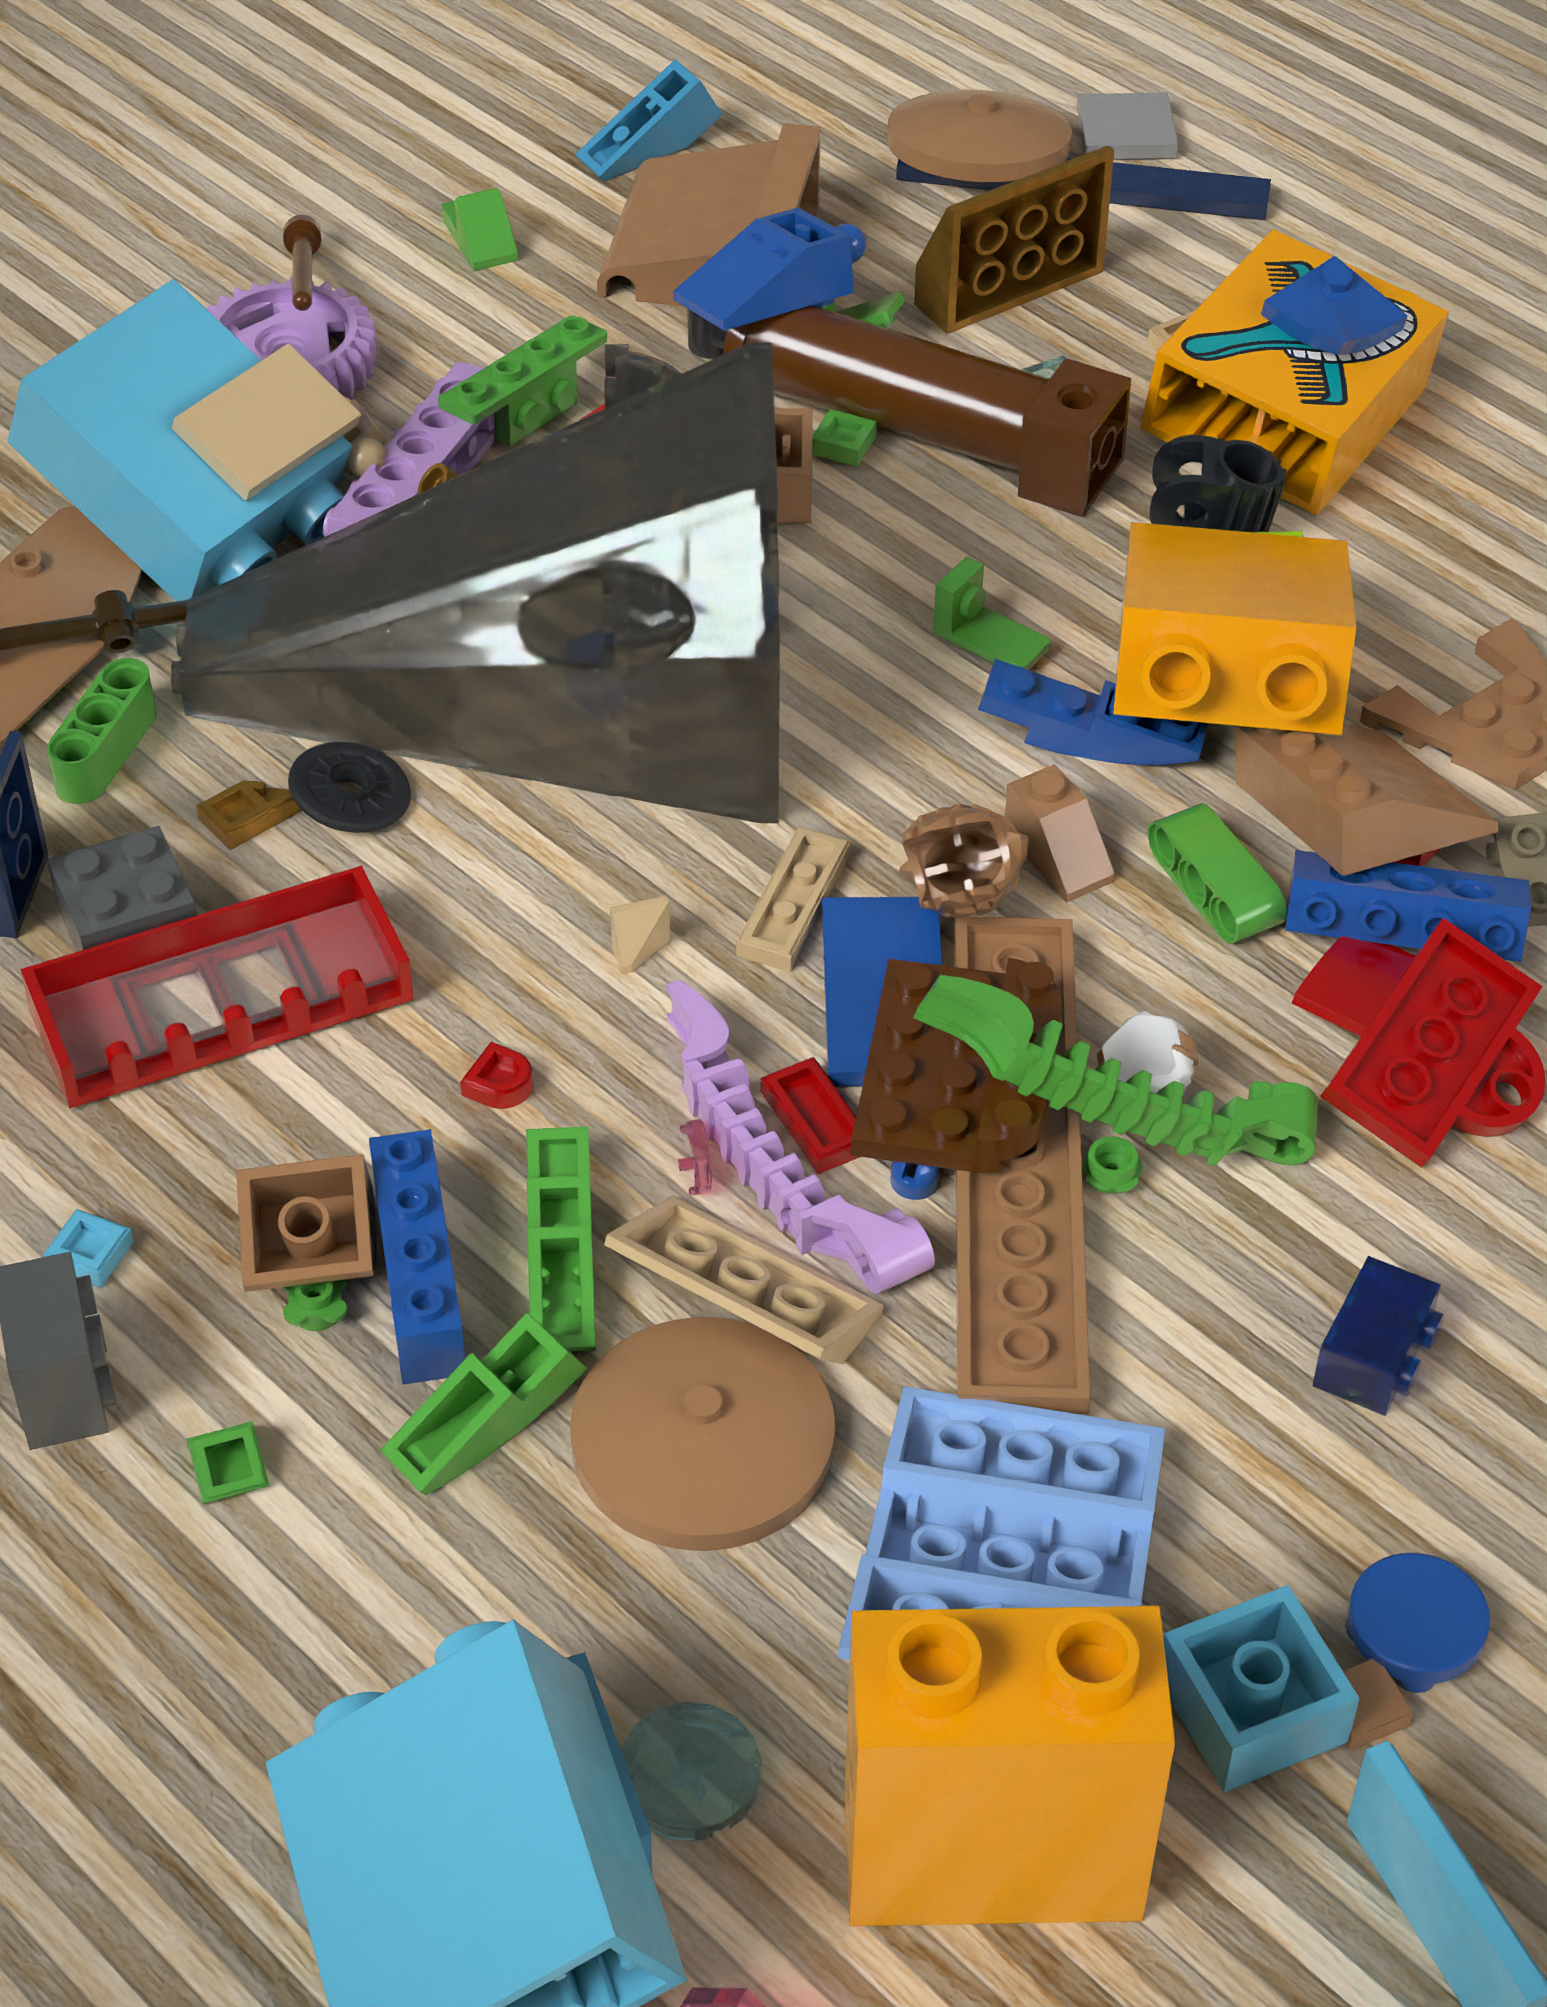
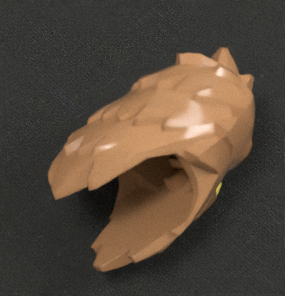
[900,804,1028,918]

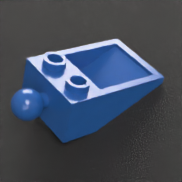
[673,208,866,331]

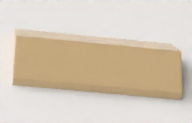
[604,1195,884,1364]

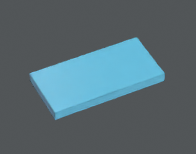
[1346,1740,1547,2007]

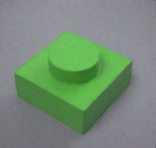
[812,409,877,467]

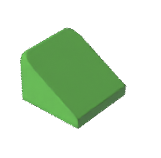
[187,1421,269,1504]

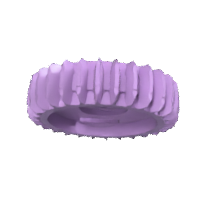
[206,277,377,400]

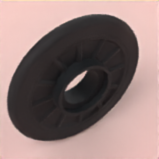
[288,742,411,833]

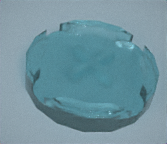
[621,1702,761,1842]

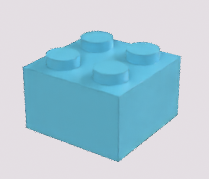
[1163,1585,1360,1793]

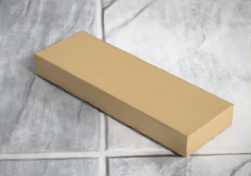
[736,827,851,972]

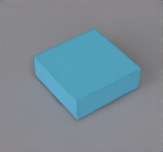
[43,1209,134,1288]

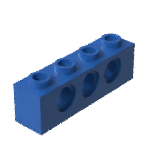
[1285,850,1531,962]
[369,1129,465,1385]

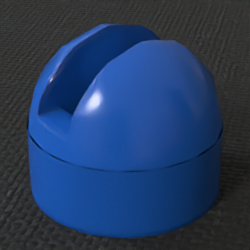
[890,1161,940,1200]

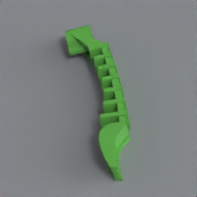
[913,975,1319,1166]

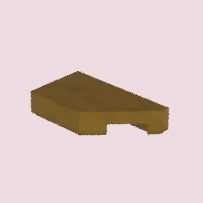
[196,780,302,850]

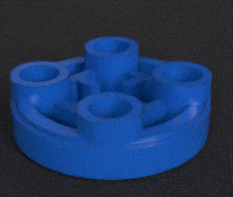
[1345,1553,1490,1693]

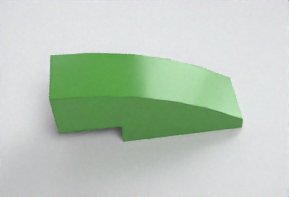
[380,1313,588,1496]

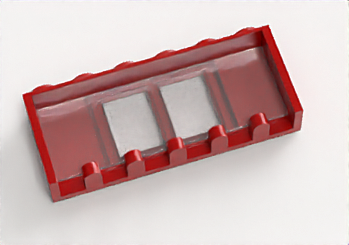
[20,865,414,1109]

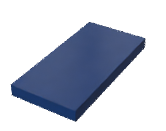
[822,897,942,1087]

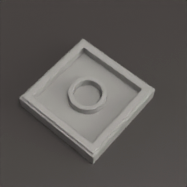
[1077,93,1178,160]

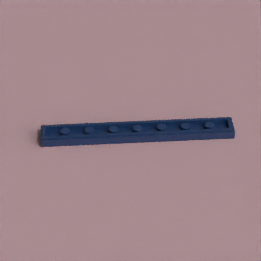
[896,157,1271,220]

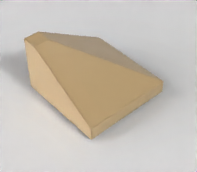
[610,895,670,974]

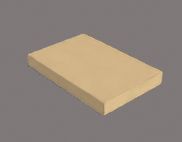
[171,343,362,501]

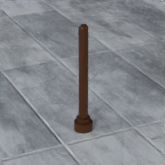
[283,215,322,311]

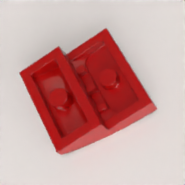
[1291,936,1415,1036]

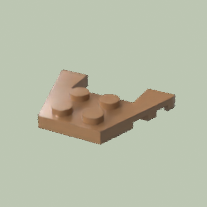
[1360,618,1547,790]

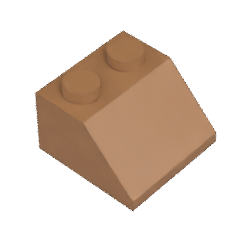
[236,1154,377,1292]

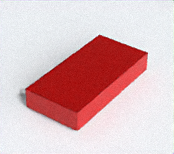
[760,1057,860,1174]

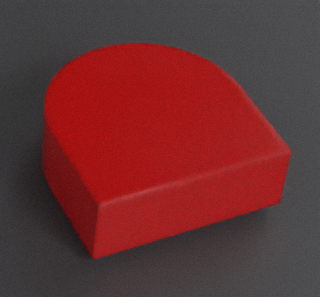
[460,1041,533,1109]

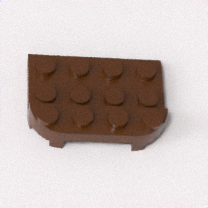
[851,957,1062,1173]

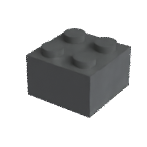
[47,826,197,952]
[0,1251,116,1450]

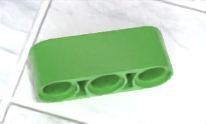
[47,658,157,804]
[1148,803,1287,944]

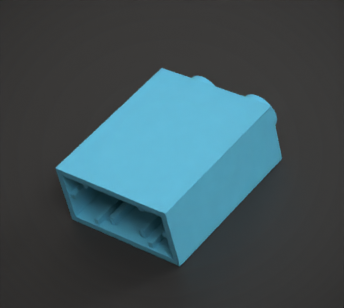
[8,279,353,601]
[265,1619,687,2007]

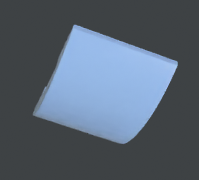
[838,1386,1165,1660]

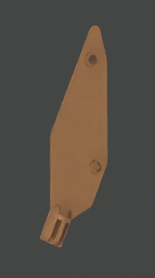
[0,506,143,747]

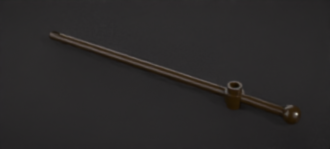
[0,539,595,653]

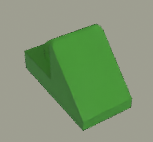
[441,188,518,271]

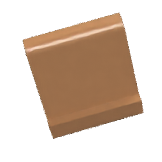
[597,123,821,307]

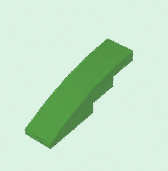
[526,1126,596,1352]

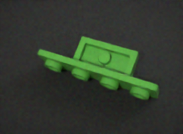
[438,315,607,446]

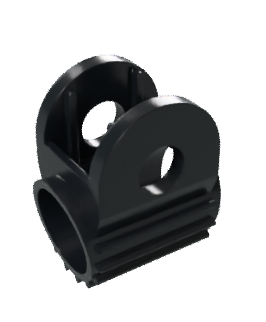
[1150,435,1287,533]

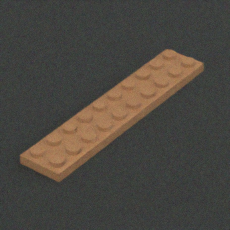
[955,916,1090,1414]

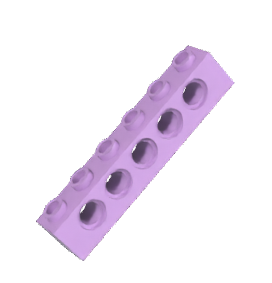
[323,361,496,576]

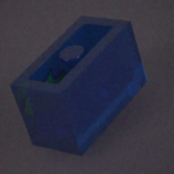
[1312,1256,1445,1416]

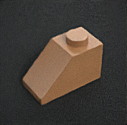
[1005,764,1115,903]

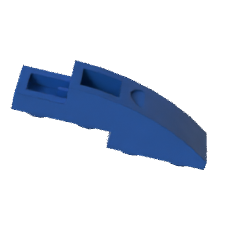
[978,659,1208,765]

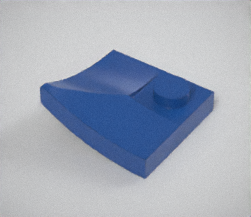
[1261,256,1408,355]

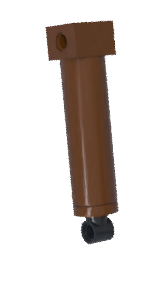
[687,305,1132,517]

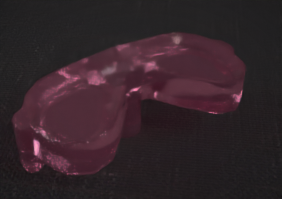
[678,1119,712,1195]

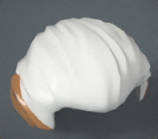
[1096,1011,1199,1095]

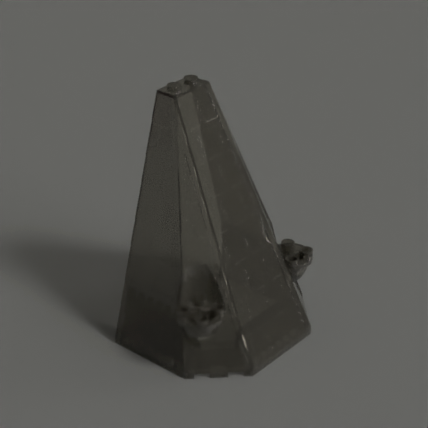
[171,342,780,824]

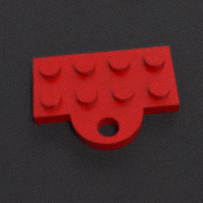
[1320,918,1545,1168]

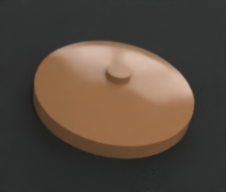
[887,90,1072,182]
[570,1317,835,1551]

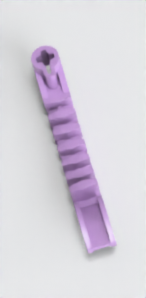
[666,980,935,1294]

